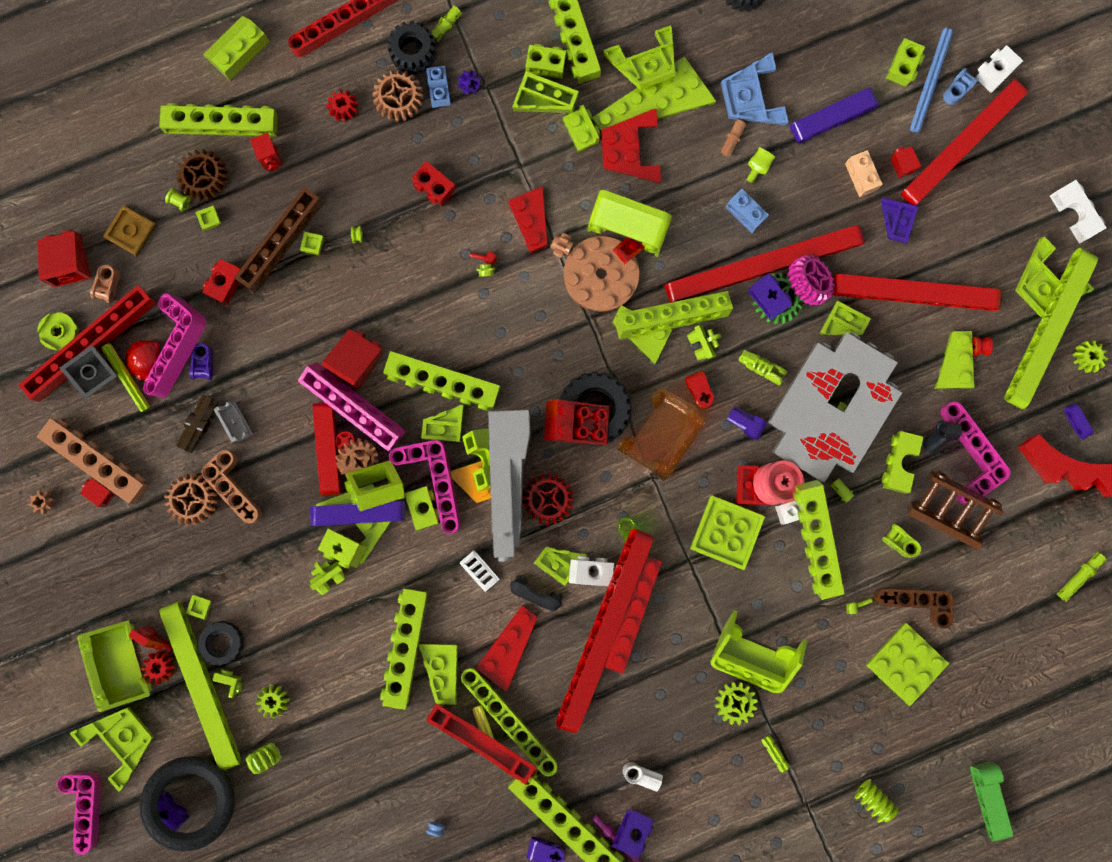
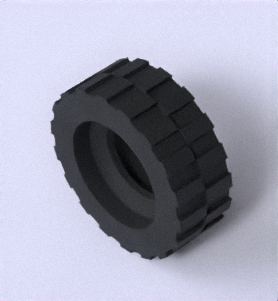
[198,621,244,665]

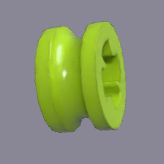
[351,225,363,243]

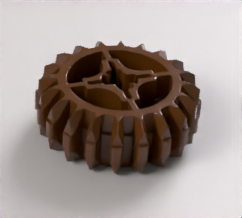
[176,149,228,201]

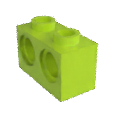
[886,38,925,87]
[525,44,566,79]

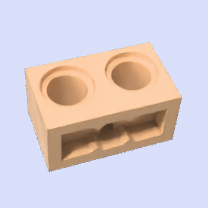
[845,150,883,197]

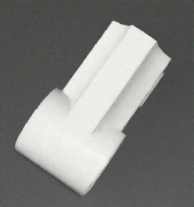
[623,762,663,791]

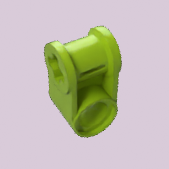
[882,524,921,558]

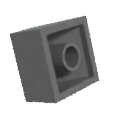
[60,345,117,399]

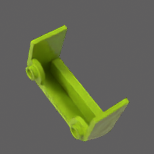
[587,190,672,257]
[711,610,807,693]

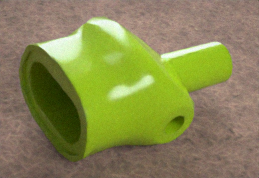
[746,147,776,183]

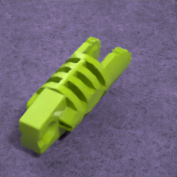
[738,350,787,385]

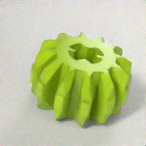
[1073,341,1109,373]
[255,684,290,719]
[246,743,282,774]

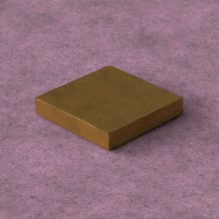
[103,205,157,256]

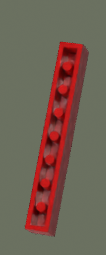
[18,285,157,402]

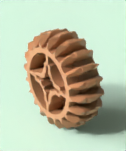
[372,70,424,122]
[164,473,218,525]

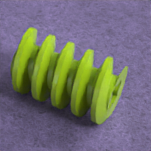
[854,779,899,823]

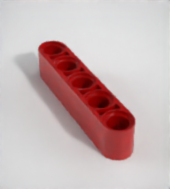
[313,402,342,496]

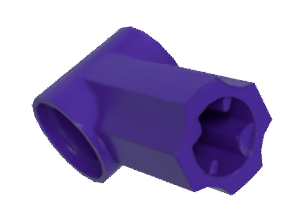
[726,406,768,440]

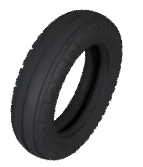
[140,756,235,851]

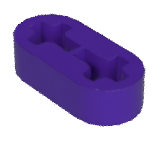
[1064,403,1093,439]

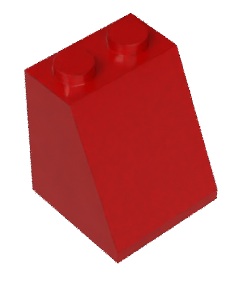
[37,230,91,288]
[321,329,384,390]

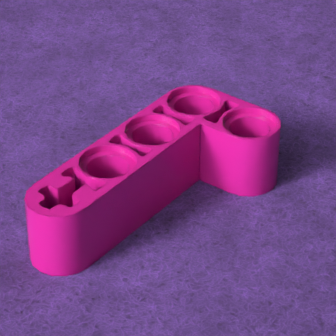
[57,772,101,855]

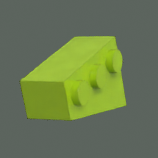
[512,71,580,113]

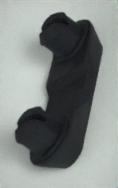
[511,575,563,612]

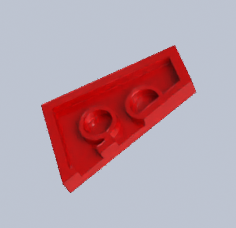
[508,187,547,253]

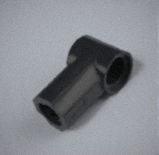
[923,420,962,454]

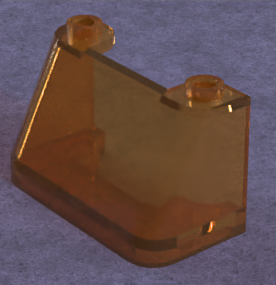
[618,387,705,481]

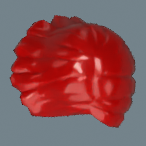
[125,340,160,381]

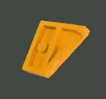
[451,461,491,503]

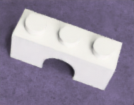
[1050,180,1106,244]

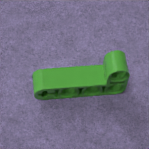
[970,761,1013,842]

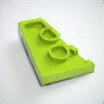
[612,305,672,365]
[934,331,974,389]
[418,644,458,705]

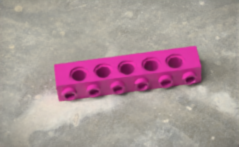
[298,362,407,451]

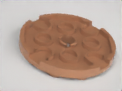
[564,236,639,312]

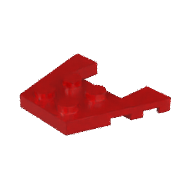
[601,109,661,184]

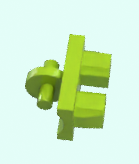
[687,325,721,360]
[309,560,345,595]

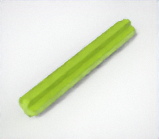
[101,343,150,412]

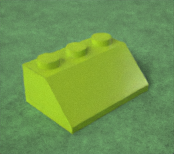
[203,16,269,81]

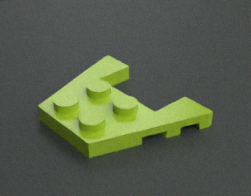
[603,25,675,90]
[1015,236,1094,317]
[315,484,391,564]
[70,707,154,792]

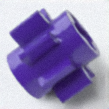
[457,70,481,95]

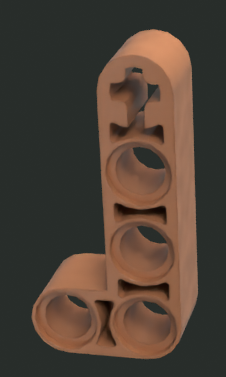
[202,450,262,524]

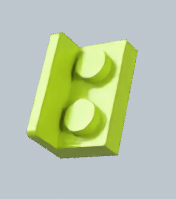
[562,105,601,153]

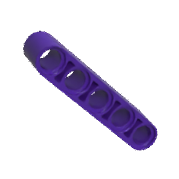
[789,87,880,144]
[310,501,406,526]

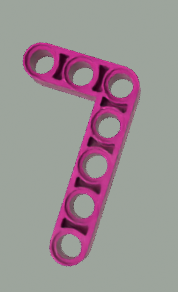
[143,293,206,398]
[941,402,1010,505]
[389,440,461,534]

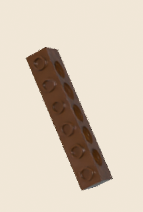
[234,187,323,293]

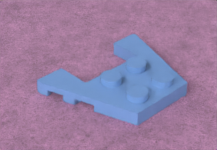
[721,53,788,125]

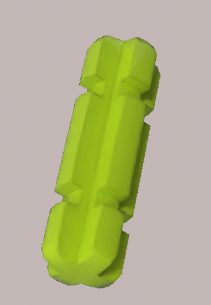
[762,735,790,772]

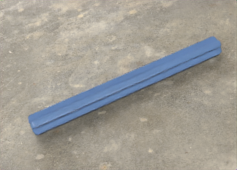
[910,28,953,133]

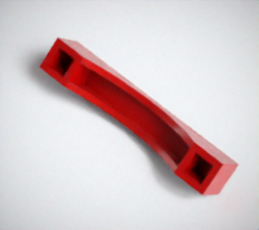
[604,557,662,674]
[425,703,539,785]

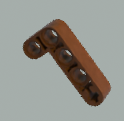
[873,588,953,629]

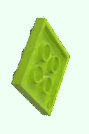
[690,495,765,571]
[865,623,949,706]

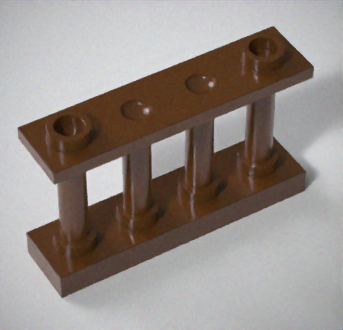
[908,470,1004,550]

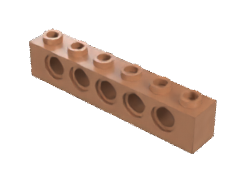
[36,418,149,504]

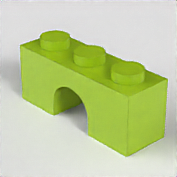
[462,428,491,491]
[882,431,923,494]

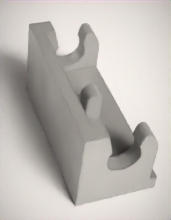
[214,401,254,444]

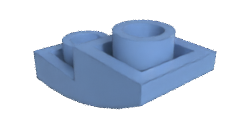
[426,65,451,108]

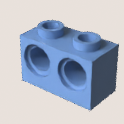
[726,189,769,233]

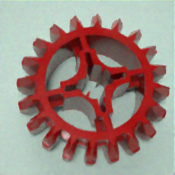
[522,473,574,525]

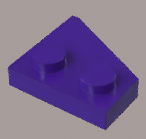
[881,198,918,244]

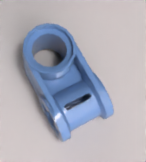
[943,67,979,105]

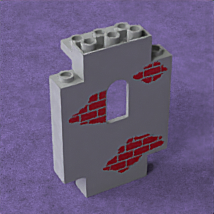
[767,332,902,483]

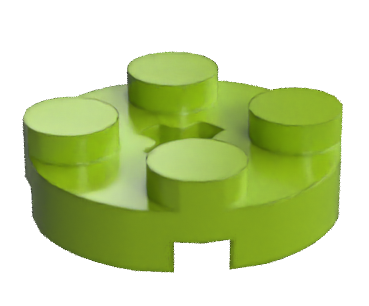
[38,312,79,351]

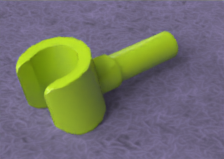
[846,598,873,614]

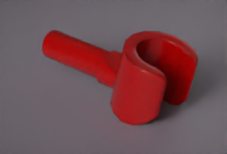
[469,252,497,265]

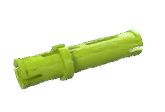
[1057,552,1107,602]

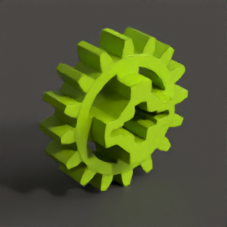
[714,681,758,725]

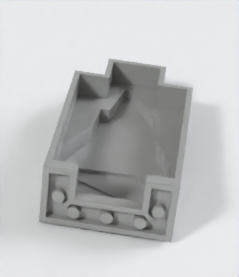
[488,410,531,561]

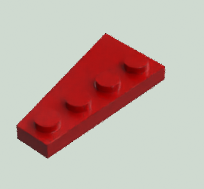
[475,605,537,692]

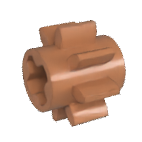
[551,233,574,258]
[28,491,55,514]

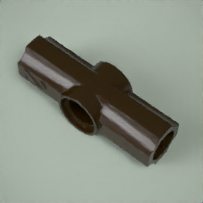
[176,395,219,453]

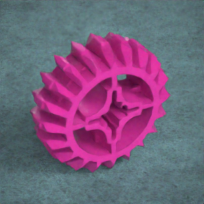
[787,255,835,306]

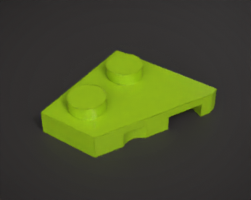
[819,301,871,336]
[421,405,464,442]
[534,547,587,586]

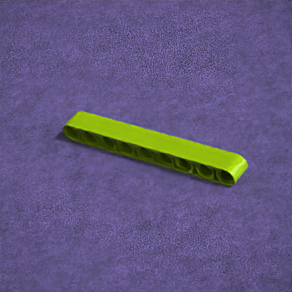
[1004,248,1098,409]
[160,601,241,771]

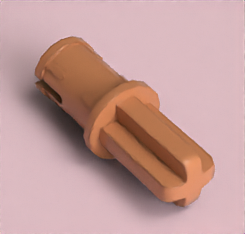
[721,120,747,157]

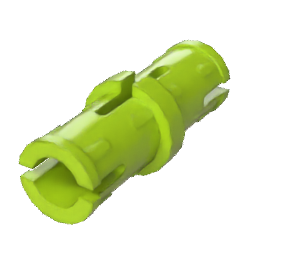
[431,6,462,42]

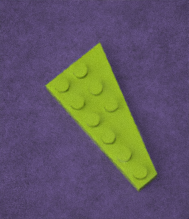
[592,57,716,132]

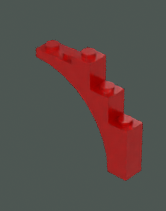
[1017,434,1112,497]

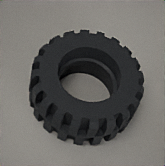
[559,371,632,447]

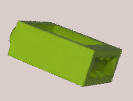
[345,460,405,511]

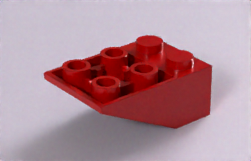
[544,400,609,445]

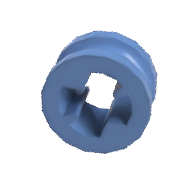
[426,821,445,837]

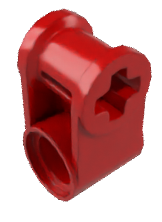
[684,370,714,409]

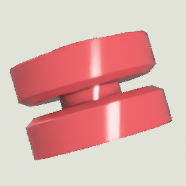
[753,460,804,505]

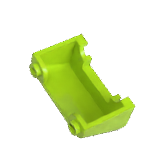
[77,620,152,712]

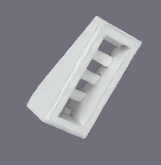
[460,550,500,592]

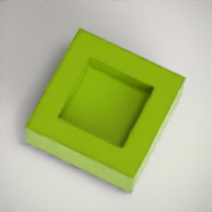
[196,206,221,231]
[300,232,324,256]
[186,595,213,619]

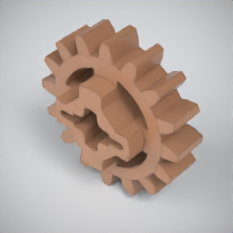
[336,438,378,477]

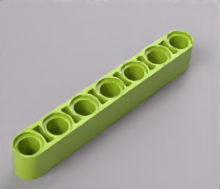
[461,667,557,776]

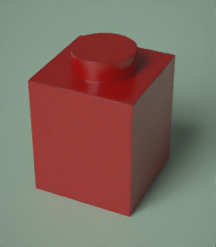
[890,146,921,179]
[80,478,115,508]

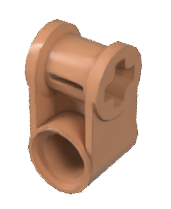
[90,265,121,304]

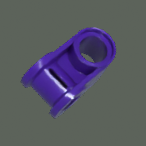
[190,343,214,380]
[526,837,565,862]

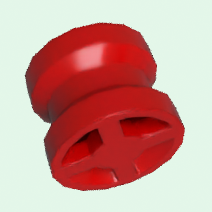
[972,337,993,356]
[335,431,357,449]

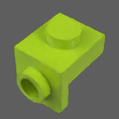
[212,669,243,698]

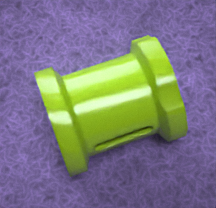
[165,188,191,212]

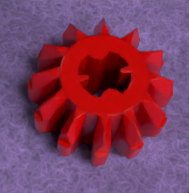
[326,89,359,122]
[141,651,177,685]

